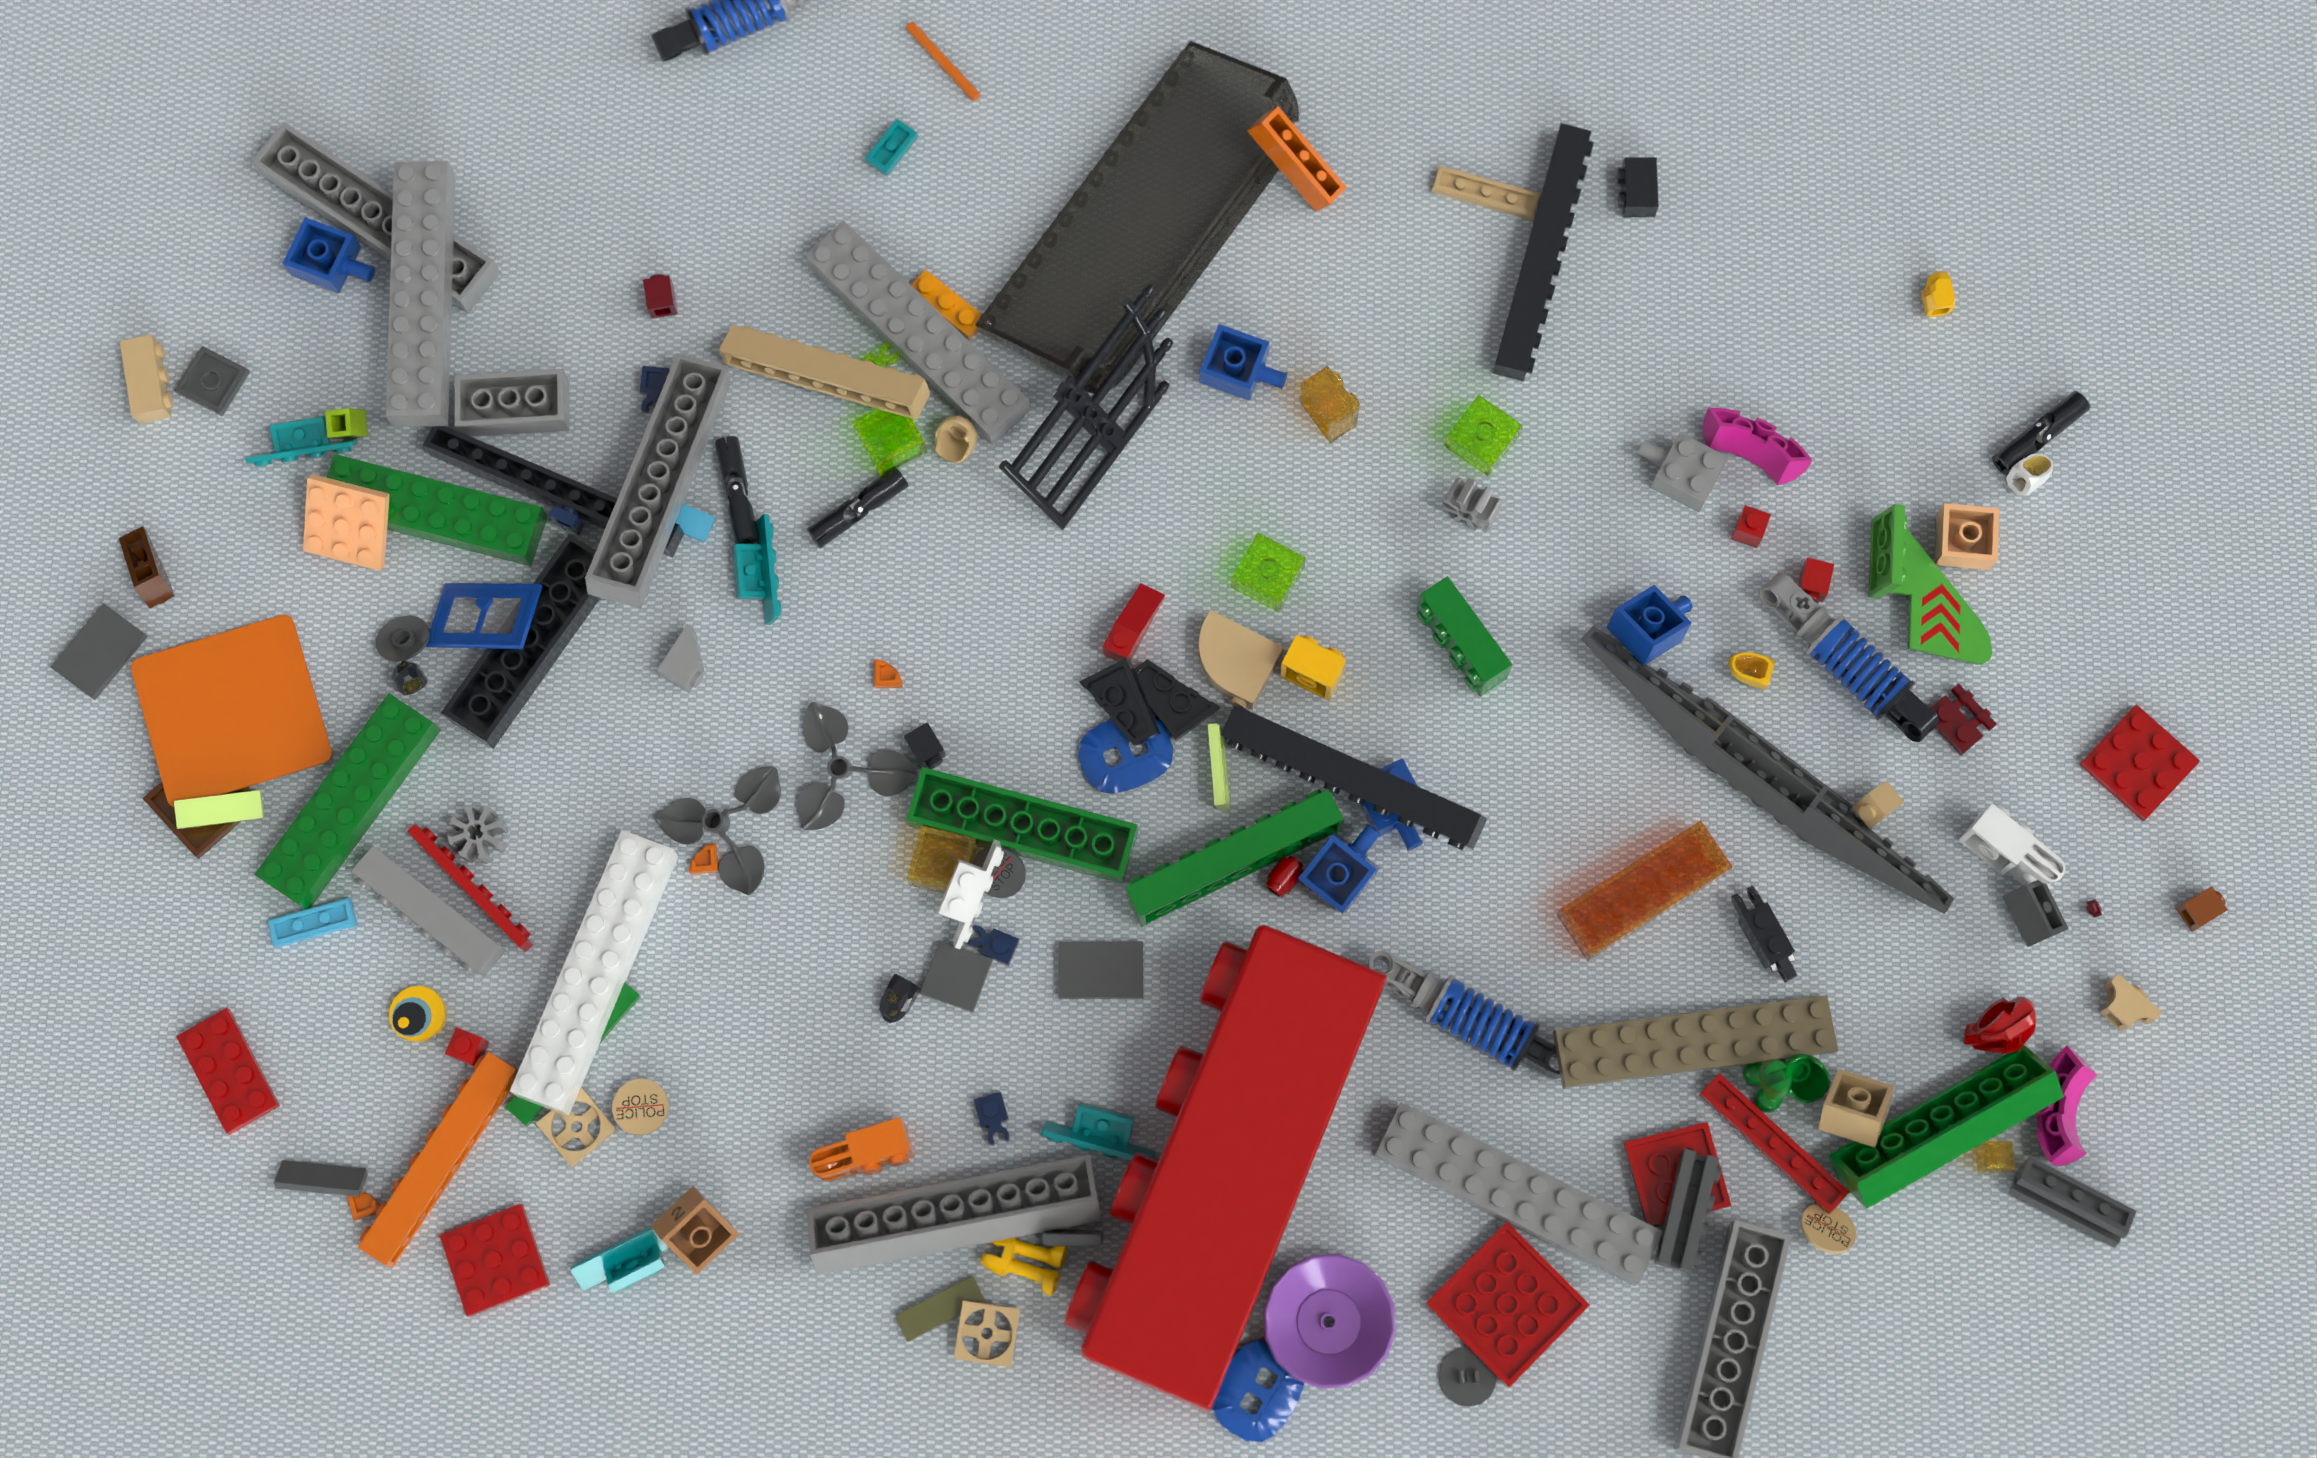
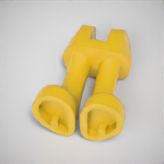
[980,1237,1068,1296]

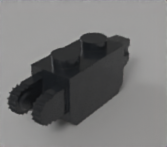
[1731,886,1797,983]

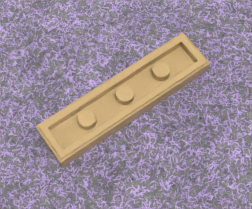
[1431,165,1541,221]

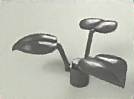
[798,702,918,830]
[655,766,781,895]

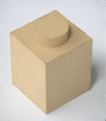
[1852,781,1904,829]

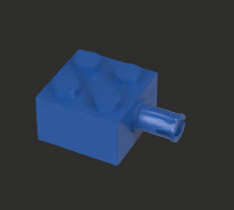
[282,217,375,293]
[1200,324,1288,401]
[1606,585,1693,666]
[1360,758,1423,851]
[1298,824,1381,914]

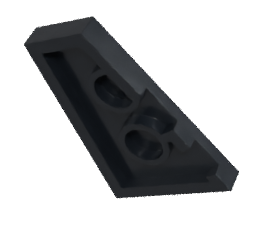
[1079,658,1161,746]
[1134,659,1220,741]

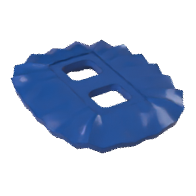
[1078,717,1173,794]
[1213,1340,1305,1442]

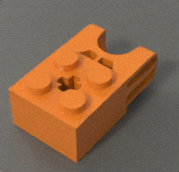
[809,1117,915,1182]

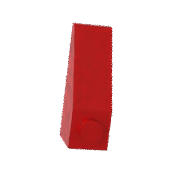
[1103,583,1165,662]

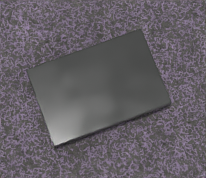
[51,603,148,700]
[1059,941,1144,999]

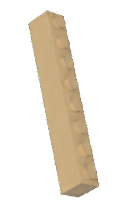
[719,324,930,420]

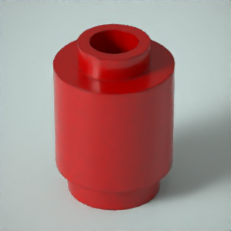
[1264,855,1303,898]

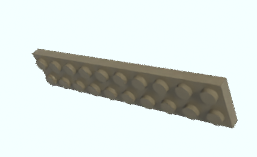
[1553,995,1838,1089]

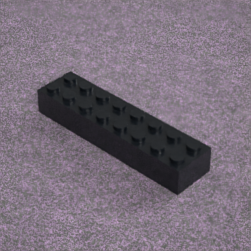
[441,533,600,749]

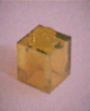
[1975,1141,2015,1175]

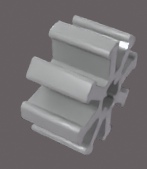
[1442,478,1503,532]
[448,805,509,864]

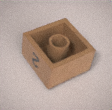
[651,1186,739,1275]

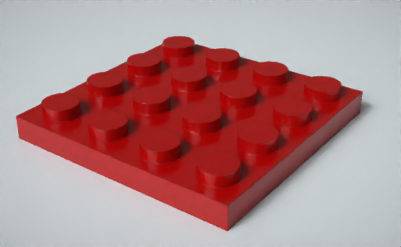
[1425,1222,1590,1388]

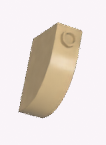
[1199,610,1284,710]

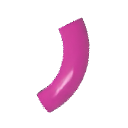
[1703,408,1812,485]
[2035,1045,2097,1166]

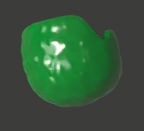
[1783,1054,1831,1104]

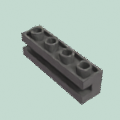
[1654,1149,1722,1273]
[2008,1156,2137,1248]

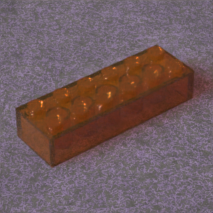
[1556,820,1733,962]

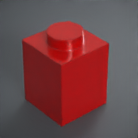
[1731,505,1771,548]
[1798,557,1835,603]
[445,1028,489,1067]

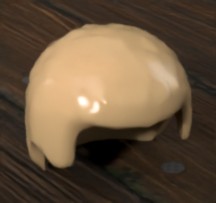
[934,415,978,463]

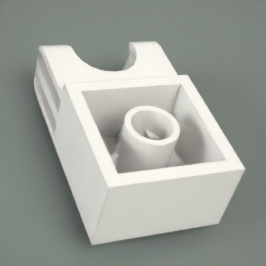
[1959,803,2065,887]

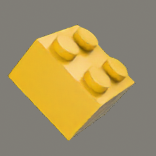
[1280,634,1346,701]

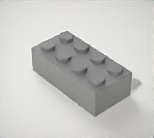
[455,369,570,436]

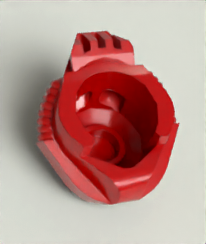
[1963,996,2036,1054]

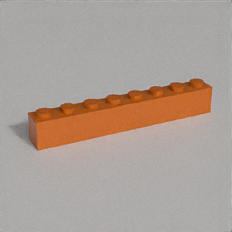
[357,1052,518,1268]

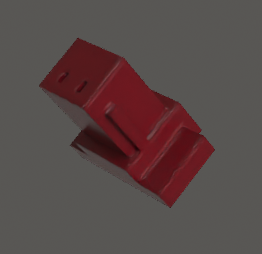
[2086,899,2102,918]

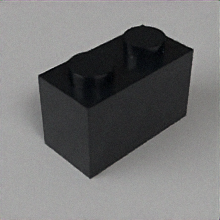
[1617,157,1659,218]

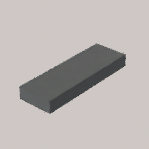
[274,1160,368,1197]

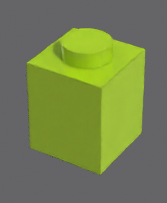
[325,408,368,439]

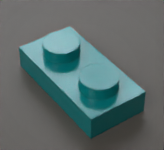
[865,118,918,176]

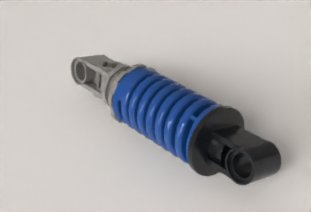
[651,0,807,61]
[1759,572,1939,742]
[1367,951,1561,1079]

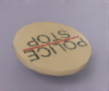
[612,1078,669,1136]
[1800,1203,1857,1254]

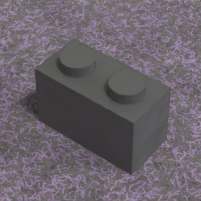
[2002,880,2069,947]

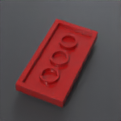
[176,1008,280,1135]

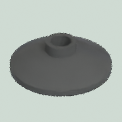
[376,615,430,662]

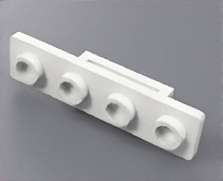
[938,839,1004,949]

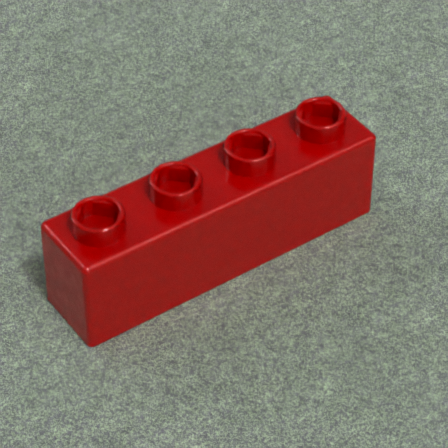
[1064,925,1387,1413]

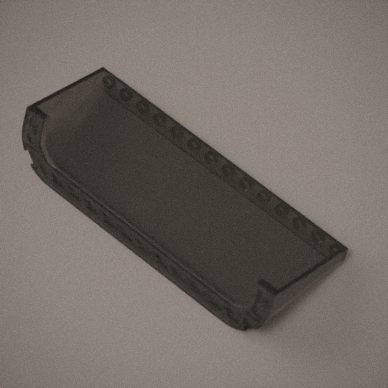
[975,41,1299,394]

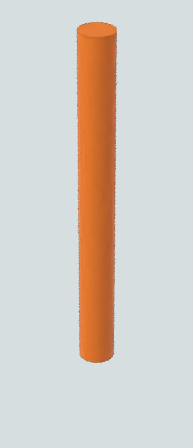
[906,21,981,101]

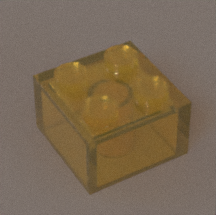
[1299,366,1360,444]
[907,826,978,894]

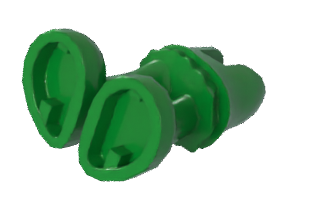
[1743,1059,1792,1113]

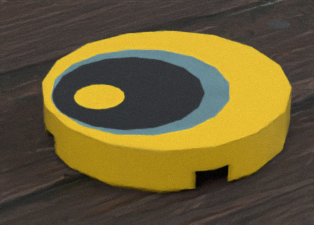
[389,986,447,1042]

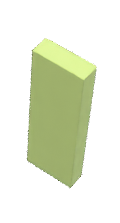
[1208,723,1230,811]
[174,790,264,829]

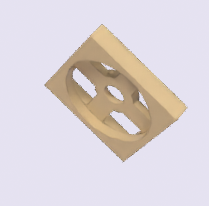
[536,1087,617,1167]
[954,1300,1020,1367]

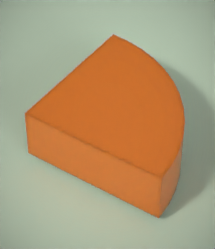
[874,659,903,688]
[689,843,719,875]
[347,1192,381,1221]

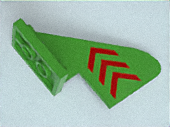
[1868,504,1992,665]

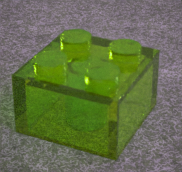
[1444,394,1523,477]
[852,408,927,476]
[1231,532,1306,613]

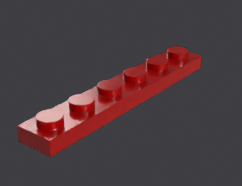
[407,824,534,952]
[1699,1073,1850,1214]

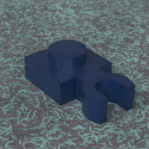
[640,366,670,413]
[549,506,584,535]
[967,925,1020,966]
[974,1092,1010,1146]

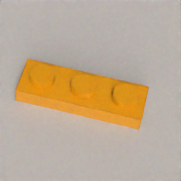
[911,269,986,340]

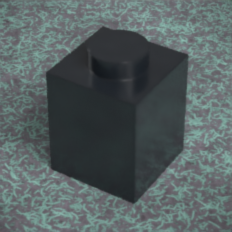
[904,722,946,769]

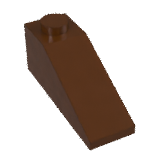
[119,526,174,608]

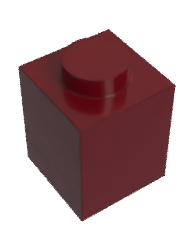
[643,274,678,319]

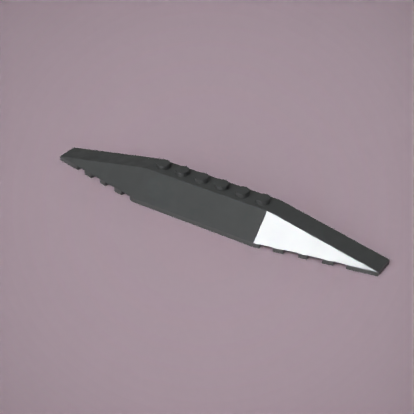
[1581,626,1954,914]

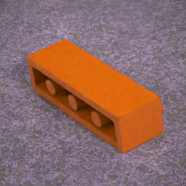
[1247,106,1347,212]

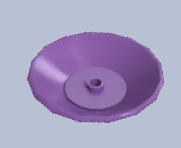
[1263,1254,1396,1389]

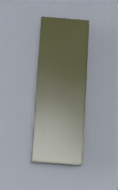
[895,1276,986,1342]

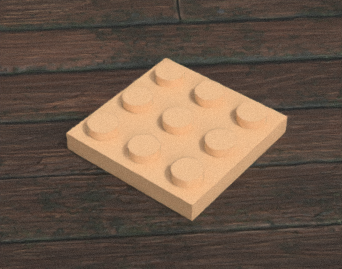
[303,474,390,571]

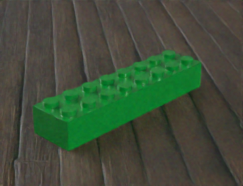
[326,454,548,567]
[254,693,441,909]
[906,767,1138,884]
[1125,789,1344,927]
[1829,1045,2064,1209]

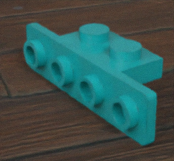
[245,416,358,467]
[732,514,781,625]
[1041,1102,1156,1161]
[571,1227,669,1293]

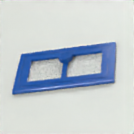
[426,583,543,649]

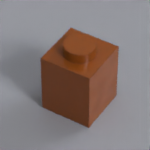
[2175,886,2228,932]

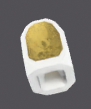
[2006,453,2053,496]

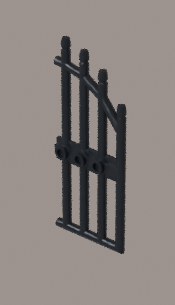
[999,284,1173,530]

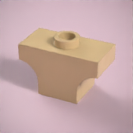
[2100,974,2163,1032]

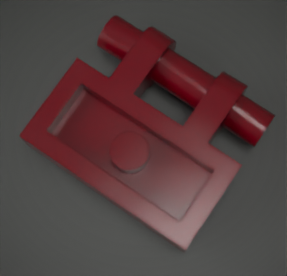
[1931,683,1997,756]

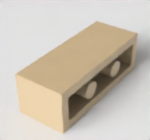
[120,334,174,424]

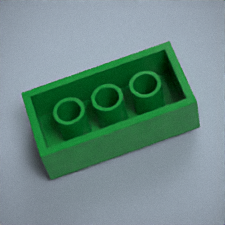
[1416,576,1513,697]

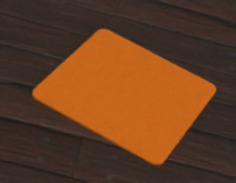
[131,615,332,808]

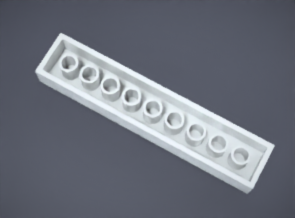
[510,830,678,1116]

